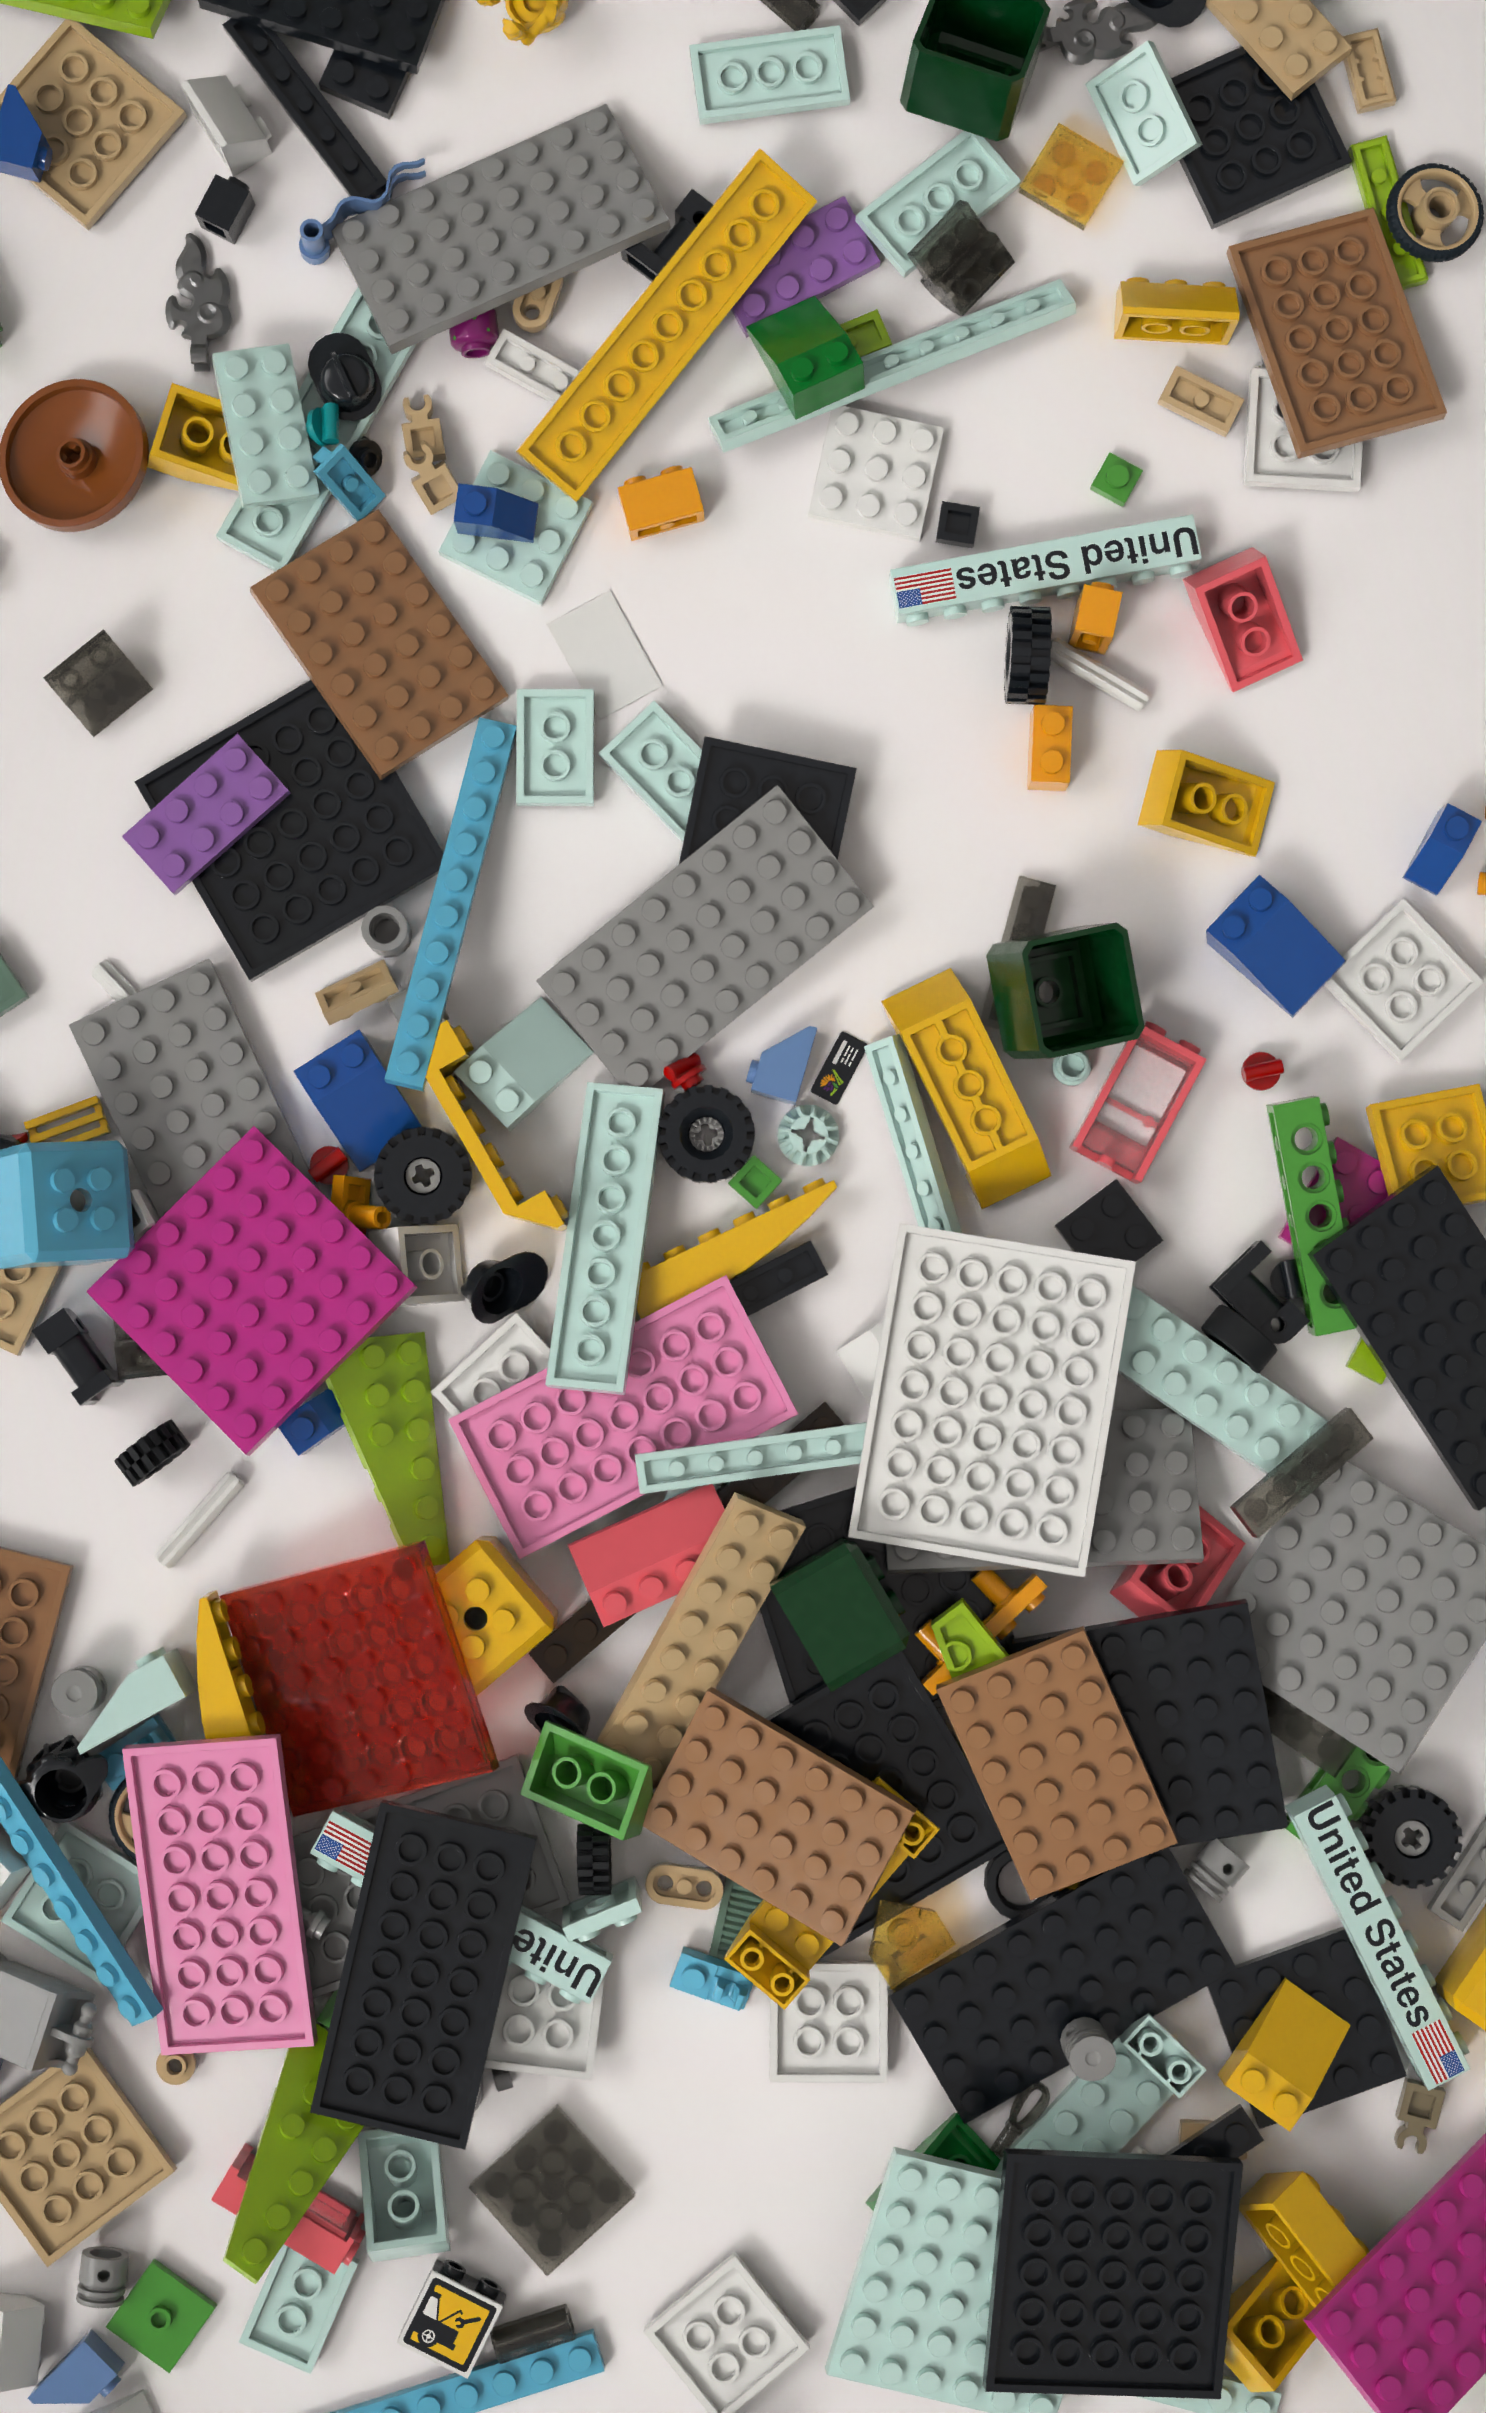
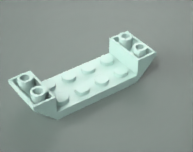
[995,2013,1207,2173]

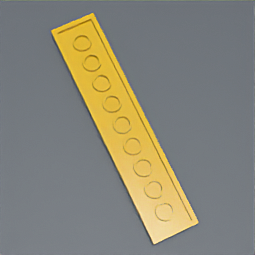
[516,148,817,502]

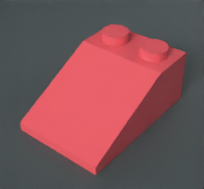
[1183,547,1303,692]
[1109,1506,1246,1617]

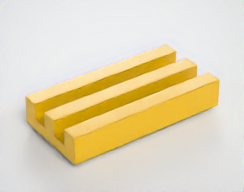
[23,1096,112,1143]

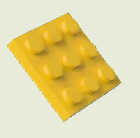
[1365,1084,1486,1206]

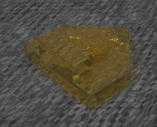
[868,1900,956,1989]

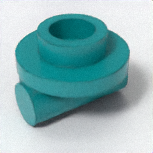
[306,402,340,447]

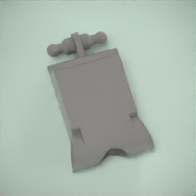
[0,1952,97,2076]

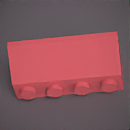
[567,1484,725,1628]

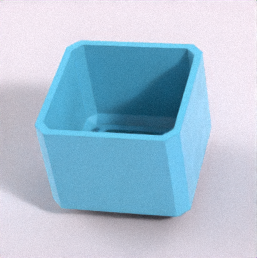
[0,1140,135,1269]

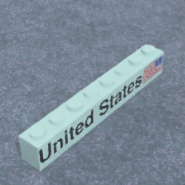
[889,514,1202,626]
[1284,1785,1470,2091]
[310,1805,614,2004]

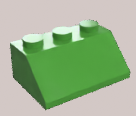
[520,1720,653,1841]

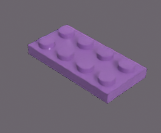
[731,196,880,338]
[122,734,291,896]

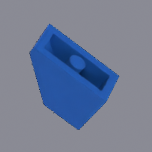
[0,84,53,183]
[454,483,539,543]
[1402,803,1482,896]

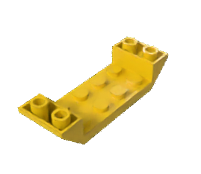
[881,968,1052,1209]
[426,1020,569,1231]
[724,1777,940,2010]

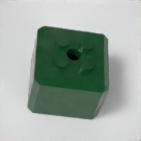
[900,0,1051,141]
[986,922,1145,1059]
[770,1538,910,1692]

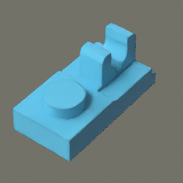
[313,444,386,521]
[99,1714,177,1791]
[669,1946,753,2011]

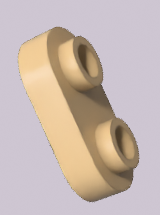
[512,277,564,333]
[645,1862,723,1910]

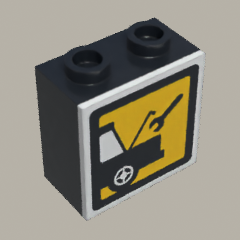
[397,2259,506,2379]

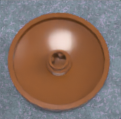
[0,379,149,532]

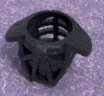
[17,1735,108,1824]

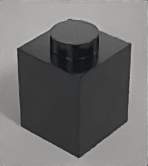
[195,174,255,245]

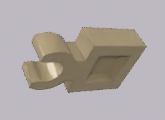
[1394,2077,1446,2154]

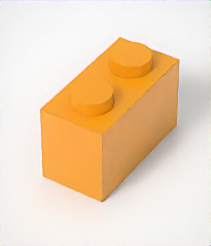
[617,466,705,541]
[1068,582,1123,655]
[1027,704,1073,791]

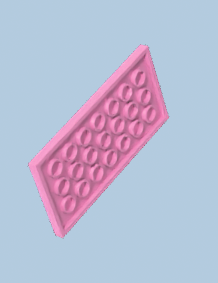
[448,1275,798,1559]
[122,1734,318,2055]

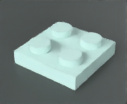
[562,1876,642,1942]

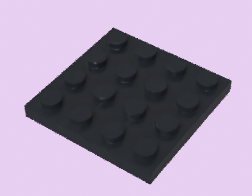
[1171,47,1352,229]
[678,736,857,865]
[1207,1927,1407,2129]

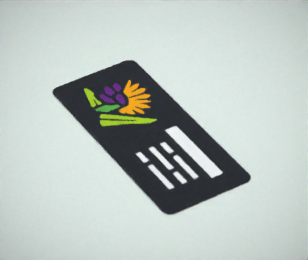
[811,1032,868,1105]

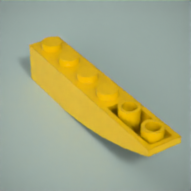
[637,1178,837,1319]
[196,1590,289,1801]

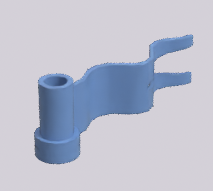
[299,158,426,265]

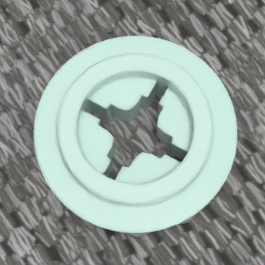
[777,1105,839,1166]

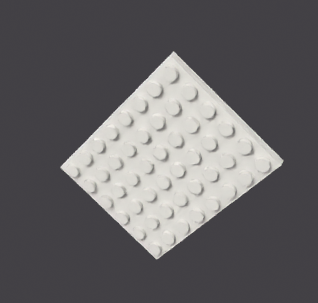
[848,1223,1136,1577]

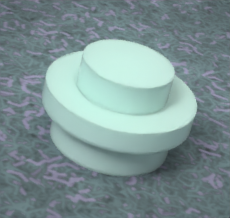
[1052,1051,1091,1086]

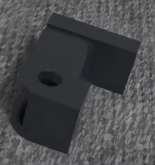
[621,189,713,282]
[1208,1240,1310,1344]
[32,1308,125,1406]

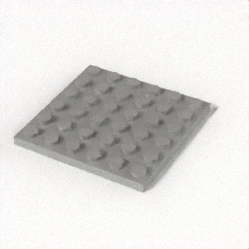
[1224,1451,1486,1775]

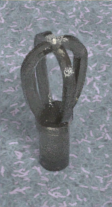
[990,2082,1050,2158]

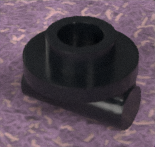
[349,436,382,477]
[1270,1259,1303,1300]

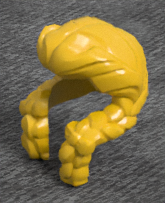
[476,0,569,46]

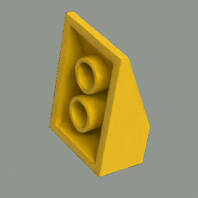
[147,383,238,491]
[1137,750,1275,857]
[1217,1978,1351,2132]
[1224,2256,1317,2392]

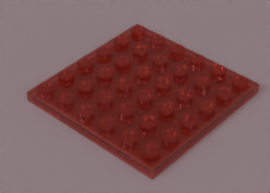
[219,1540,500,1817]

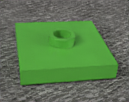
[106,2258,217,2373]

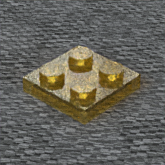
[1019,123,1124,231]

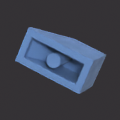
[746,1026,817,1105]
[28,2329,125,2404]

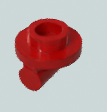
[663,1052,707,1092]
[1241,1052,1284,1091]
[308,1146,349,1185]

